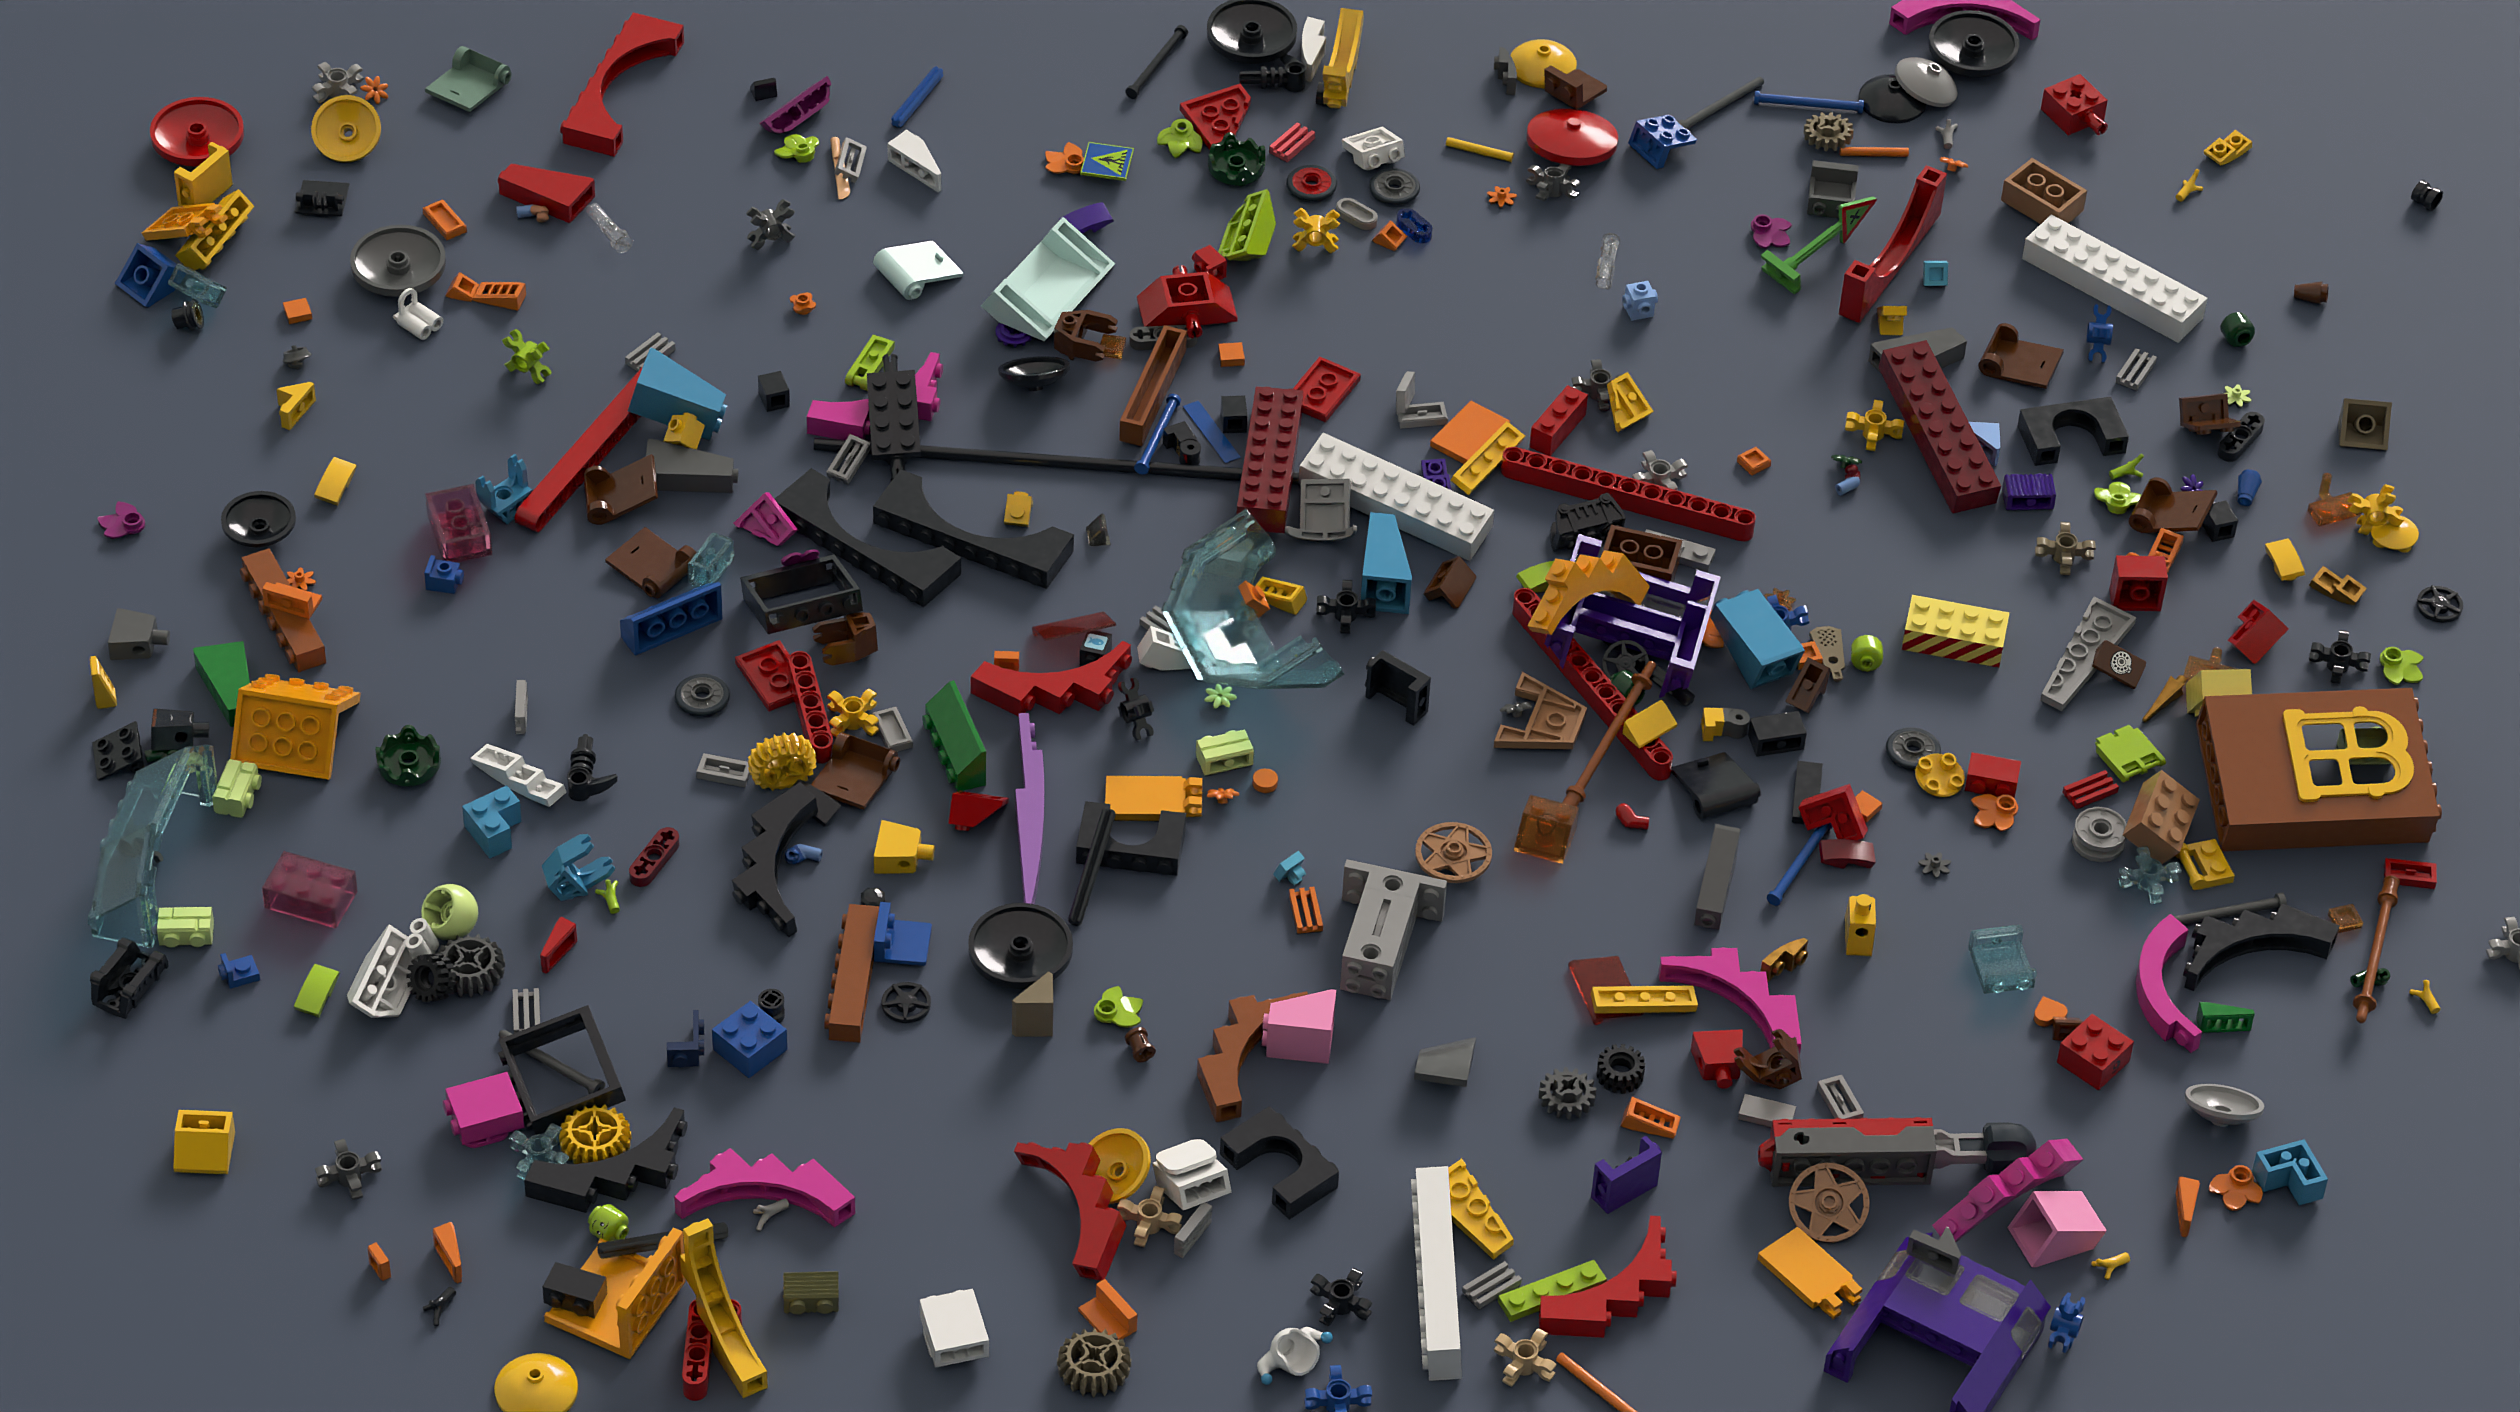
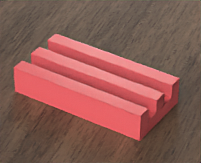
[1269,122,1315,163]

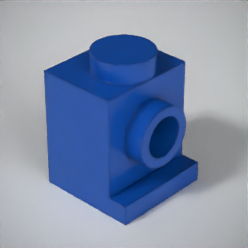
[424,555,464,594]

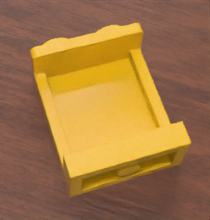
[174,142,233,206]

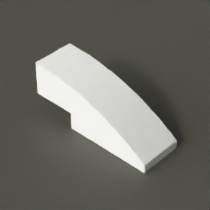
[1301,17,1326,82]

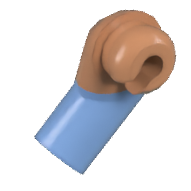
[516,205,549,222]

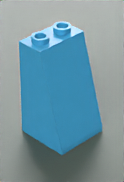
[628,347,727,440]
[1361,512,1412,614]
[1710,589,1805,689]

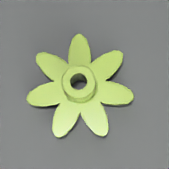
[2225,384,2251,407]
[1204,684,1237,709]

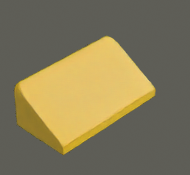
[1623,700,1677,749]

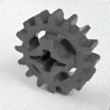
[1538,1067,1596,1119]

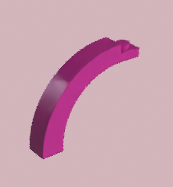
[2136,914,2202,1053]

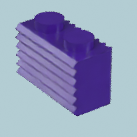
[2002,473,2056,510]

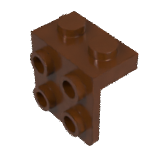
[1544,65,1607,110]
[2179,393,2241,434]

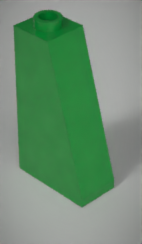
[193,641,250,727]

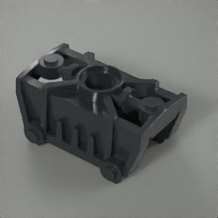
[1550,493,1626,552]
[90,937,169,1019]

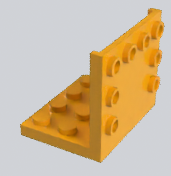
[230,674,361,780]
[544,1227,686,1359]

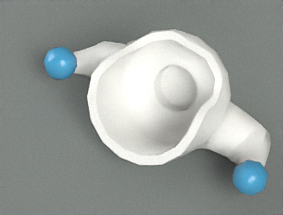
[1257,1327,1333,1385]

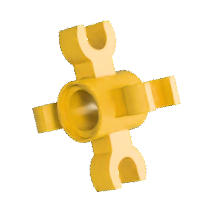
[1292,208,1340,253]
[1845,399,1904,451]
[2347,484,2405,535]
[827,689,879,737]

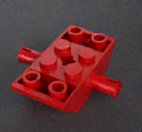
[1137,265,1238,338]

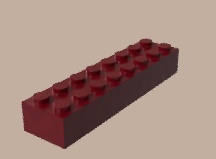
[1879,340,2001,514]
[1236,386,1303,533]

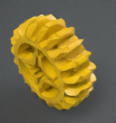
[748,732,816,791]
[559,1104,632,1164]

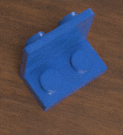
[1628,115,1697,169]
[874,902,932,966]

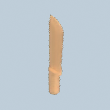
[830,137,850,200]

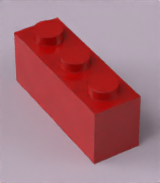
[1529,385,1588,456]

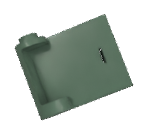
[425,46,512,112]

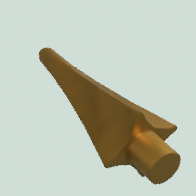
[2142,675,2187,722]

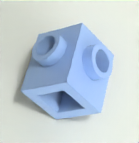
[1622,281,1658,321]

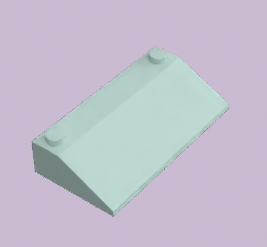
[981,217,1115,341]

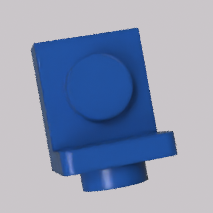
[217,953,260,989]

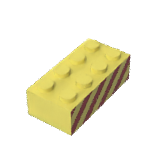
[1902,595,2010,668]

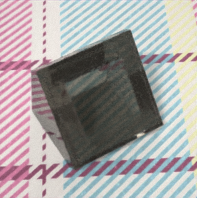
[1086,514,1111,546]

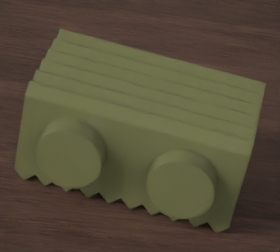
[783,1271,839,1314]

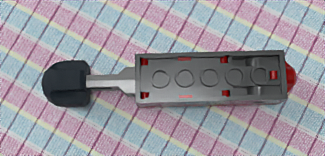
[1758,1117,2037,1187]

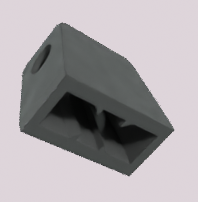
[108,608,170,660]

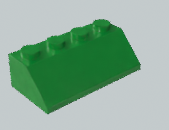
[922,680,986,791]

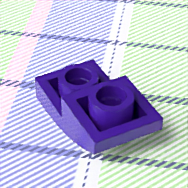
[1059,202,1114,234]
[1421,459,1451,490]

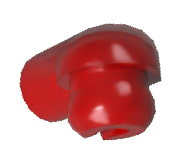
[1615,803,1649,829]

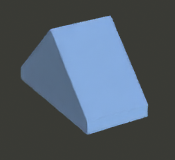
[1969,422,2000,466]

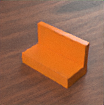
[262,582,323,619]
[1078,1279,1138,1340]

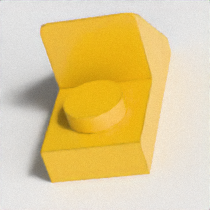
[1877,306,1907,335]
[277,382,316,430]

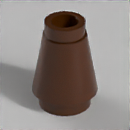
[2294,281,2329,305]

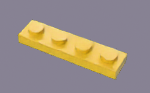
[1450,421,1525,495]
[1590,986,1698,1013]

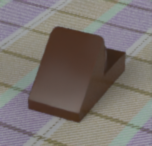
[1785,657,1830,714]

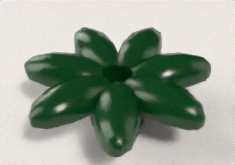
[1831,455,1862,469]

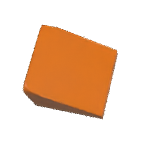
[1372,220,1407,251]
[445,272,480,302]

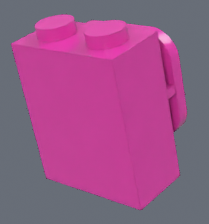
[443,1072,524,1148]

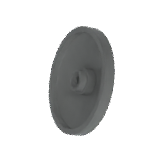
[350,225,446,296]

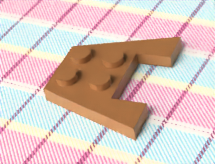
[1494,672,1587,749]

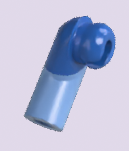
[785,844,823,864]

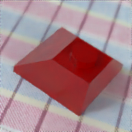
[948,791,1009,831]

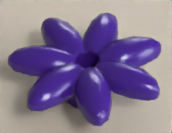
[2181,474,2204,491]

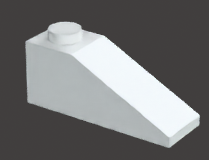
[887,130,941,192]
[1137,626,1219,670]

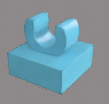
[1923,261,1948,286]
[1273,851,1306,886]

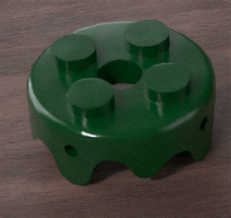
[1208,132,1266,186]
[375,725,441,787]

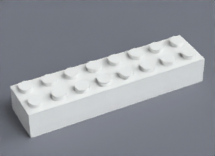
[2022,214,2208,343]
[1299,433,1494,561]
[1411,1166,1462,1381]

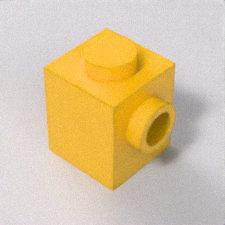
[664,413,705,450]

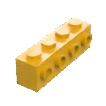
[175,189,254,272]

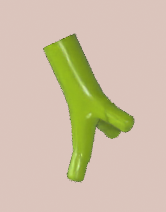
[2109,454,2144,480]
[595,879,620,914]

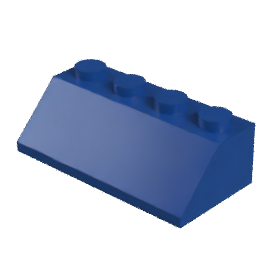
[620,582,723,656]

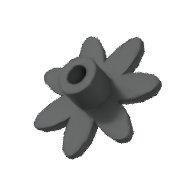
[1500,702,1532,717]
[1918,852,1951,878]

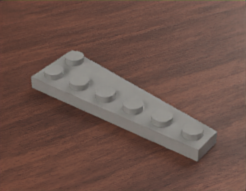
[2040,597,2136,711]

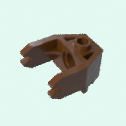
[1054,310,1118,362]
[812,612,878,666]
[1734,1029,1802,1089]

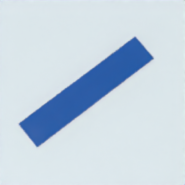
[1183,400,1241,463]

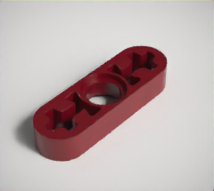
[629,827,679,887]

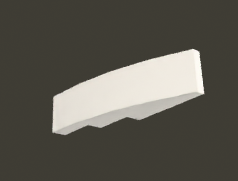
[470,744,566,807]

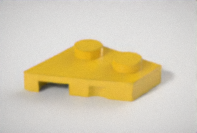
[1607,372,1654,433]

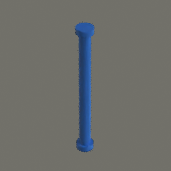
[1754,91,1864,114]
[1134,394,1181,475]
[1766,823,1832,906]

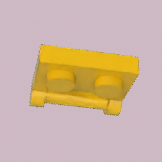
[2175,839,2235,890]

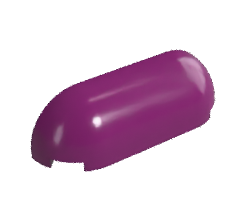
[759,76,831,134]

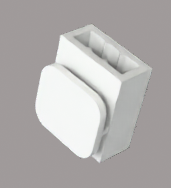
[1153,1139,1232,1210]
[920,1289,989,1368]

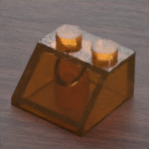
[1514,795,1579,864]

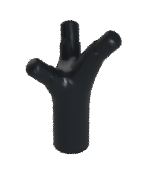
[423,1287,456,1326]

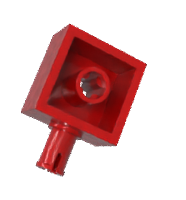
[2041,74,2108,135]

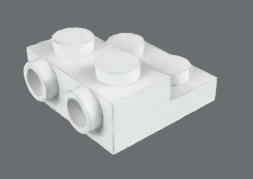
[1342,126,1405,170]

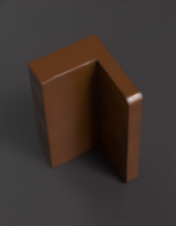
[1423,556,1476,609]

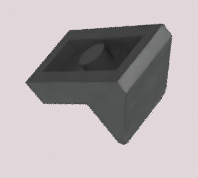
[1906,1226,1961,1275]

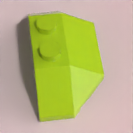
[1218,189,1276,261]

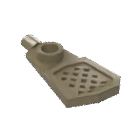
[1809,626,1845,682]

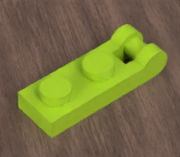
[845,335,895,391]

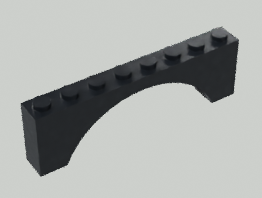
[775,468,961,608]
[873,469,1074,589]

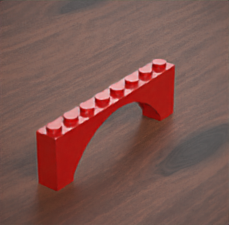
[560,12,684,157]
[1839,165,1947,323]

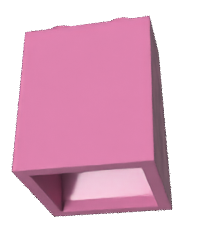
[1262,989,1336,1064]
[2007,1191,2106,1268]

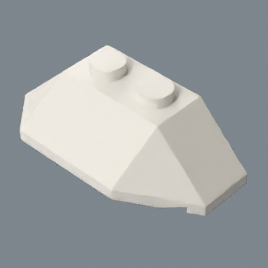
[347,924,414,1018]

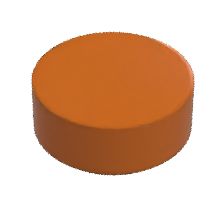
[1253,768,1278,793]

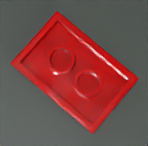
[1293,356,1361,423]
[735,640,795,711]

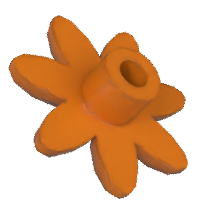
[360,76,388,104]
[1939,157,1968,172]
[1487,186,1517,208]
[287,567,316,591]
[1207,788,1239,804]

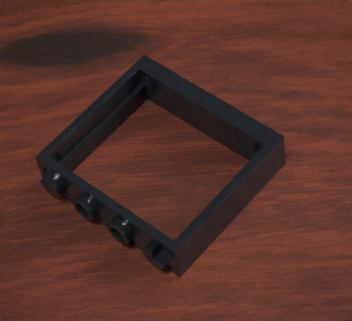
[740,554,863,634]
[498,1005,626,1136]

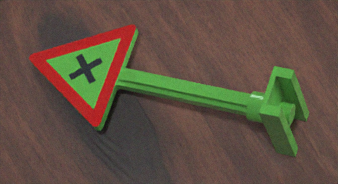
[1761,196,1877,295]

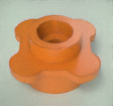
[790,292,816,315]

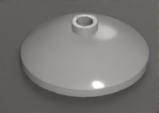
[1895,57,1958,107]
[2185,1084,2264,1127]

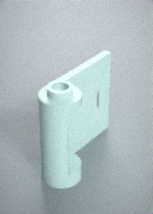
[873,241,964,300]

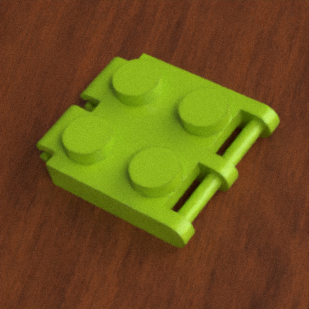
[2095,725,2166,783]

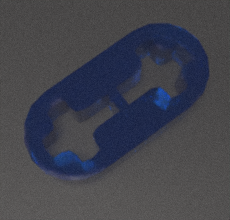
[1396,208,1433,243]

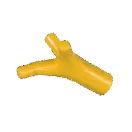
[2175,169,2203,202]
[2409,980,2440,1014]
[2091,1252,2130,1280]

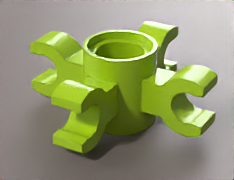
[502,329,552,384]

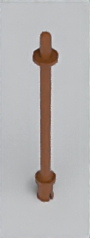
[1557,661,1656,819]
[2353,875,2400,1023]

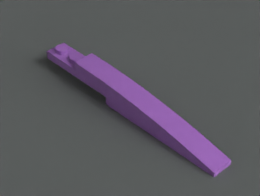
[1015,713,1044,904]

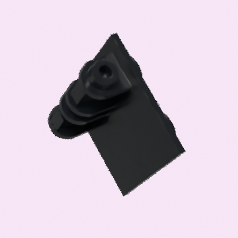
[295,180,350,216]
[92,721,144,781]

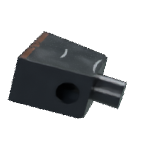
[151,709,209,751]

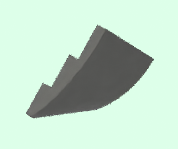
[1414,1037,1476,1087]

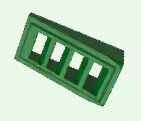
[2196,1002,2255,1033]

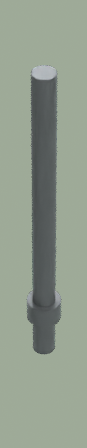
[1678,77,1764,130]

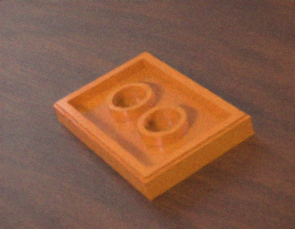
[1430,401,1510,464]

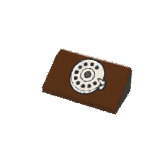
[2092,640,2146,689]

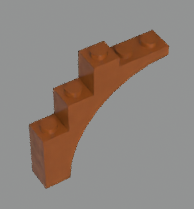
[1197,991,1308,1123]

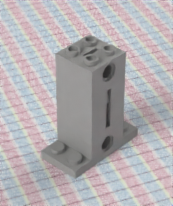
[1340,859,1447,1000]

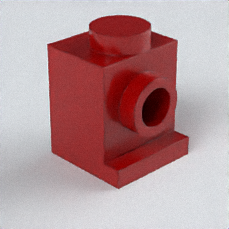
[1192,245,1227,280]

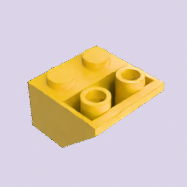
[173,1110,235,1174]

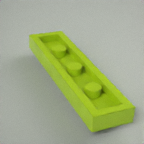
[1498,1260,1607,1322]

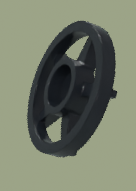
[2417,585,2463,623]
[1602,640,1649,679]
[882,982,931,1023]

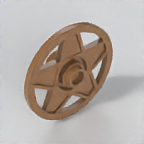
[1415,822,1492,883]
[1789,1163,1869,1243]

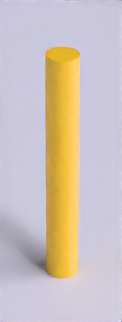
[1446,137,1514,162]

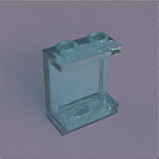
[1968,924,2037,994]

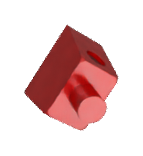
[1691,1029,1743,1089]

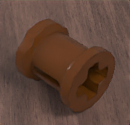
[1125,1027,1156,1062]

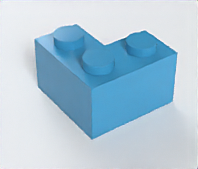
[462,785,522,858]
[2252,1139,2328,1205]

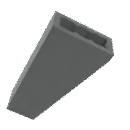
[1868,327,1967,373]
[646,439,738,493]
[1694,824,1741,930]

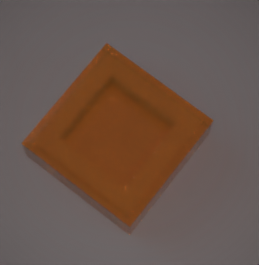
[1100,334,1126,359]
[2328,904,2363,933]

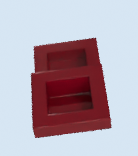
[1819,839,1876,869]

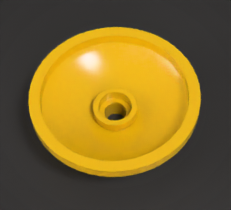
[1510,39,1577,88]
[311,95,381,163]
[1088,1128,1151,1204]
[494,1353,578,1412]

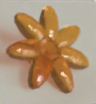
[1764,588,1796,610]

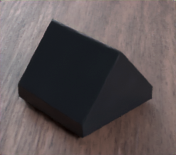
[750,78,777,101]

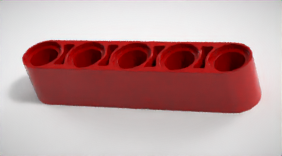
[788,651,833,763]

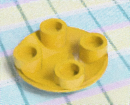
[2370,516,2419,553]
[1915,753,1965,797]

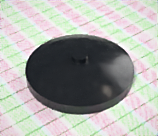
[1207,0,1297,64]
[1928,10,2019,77]
[969,903,1073,989]

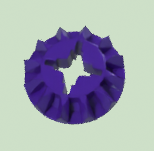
[995,322,1032,347]

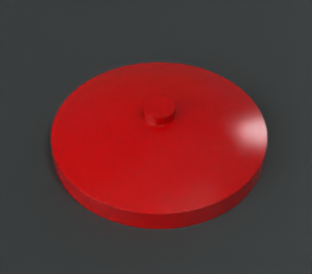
[150,97,244,166]
[1526,109,1618,166]

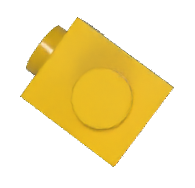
[1004,491,1033,527]

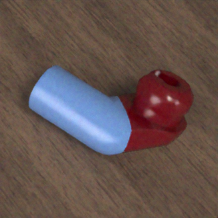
[1835,464,1861,495]

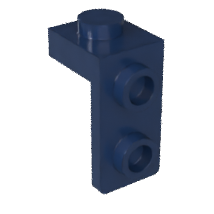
[667,1010,705,1068]

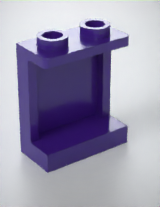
[1591,1136,1662,1214]

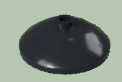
[1859,74,1926,123]
[998,356,1070,391]
[221,491,296,548]

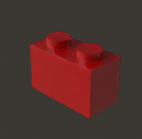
[1964,752,2021,798]

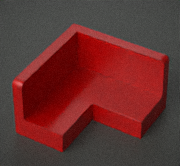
[2228,600,2289,664]
[1798,784,1868,840]

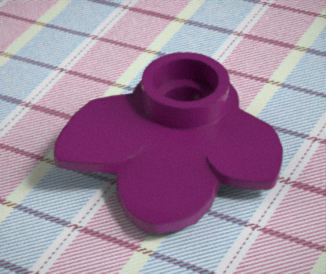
[1751,214,1792,249]
[97,501,145,538]
[781,549,819,567]

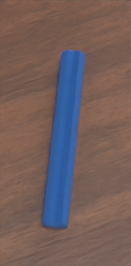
[891,66,943,128]

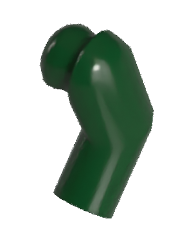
[144,749,182,765]
[2350,968,2391,987]

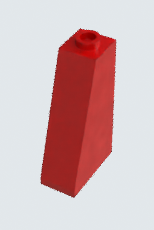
[497,164,595,223]

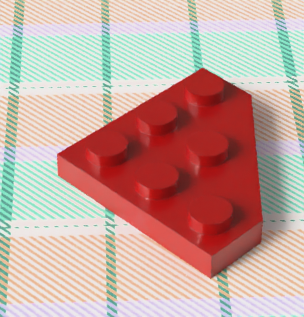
[1179,84,1251,150]

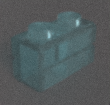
[168,263,227,308]
[688,532,734,587]

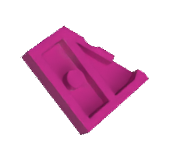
[733,492,798,546]

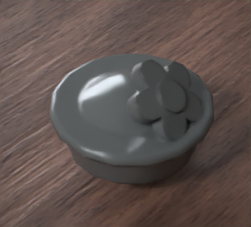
[282,345,312,369]

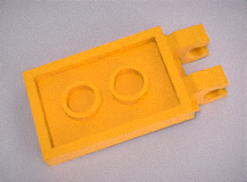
[142,203,228,241]
[1105,776,1202,821]
[1757,1227,1863,1319]

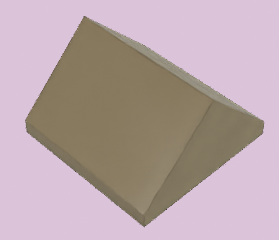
[2338,398,2392,450]
[1012,972,1053,1037]

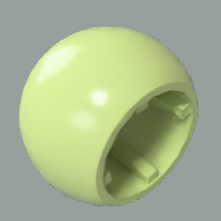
[421,884,478,941]

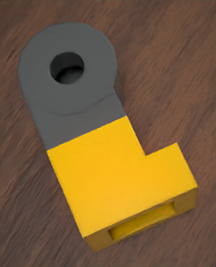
[1701,708,1750,741]

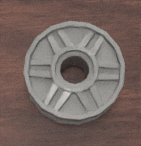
[2072,807,2127,862]

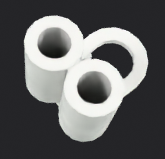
[393,288,443,340]
[405,918,439,971]

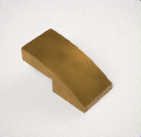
[2309,566,2367,605]

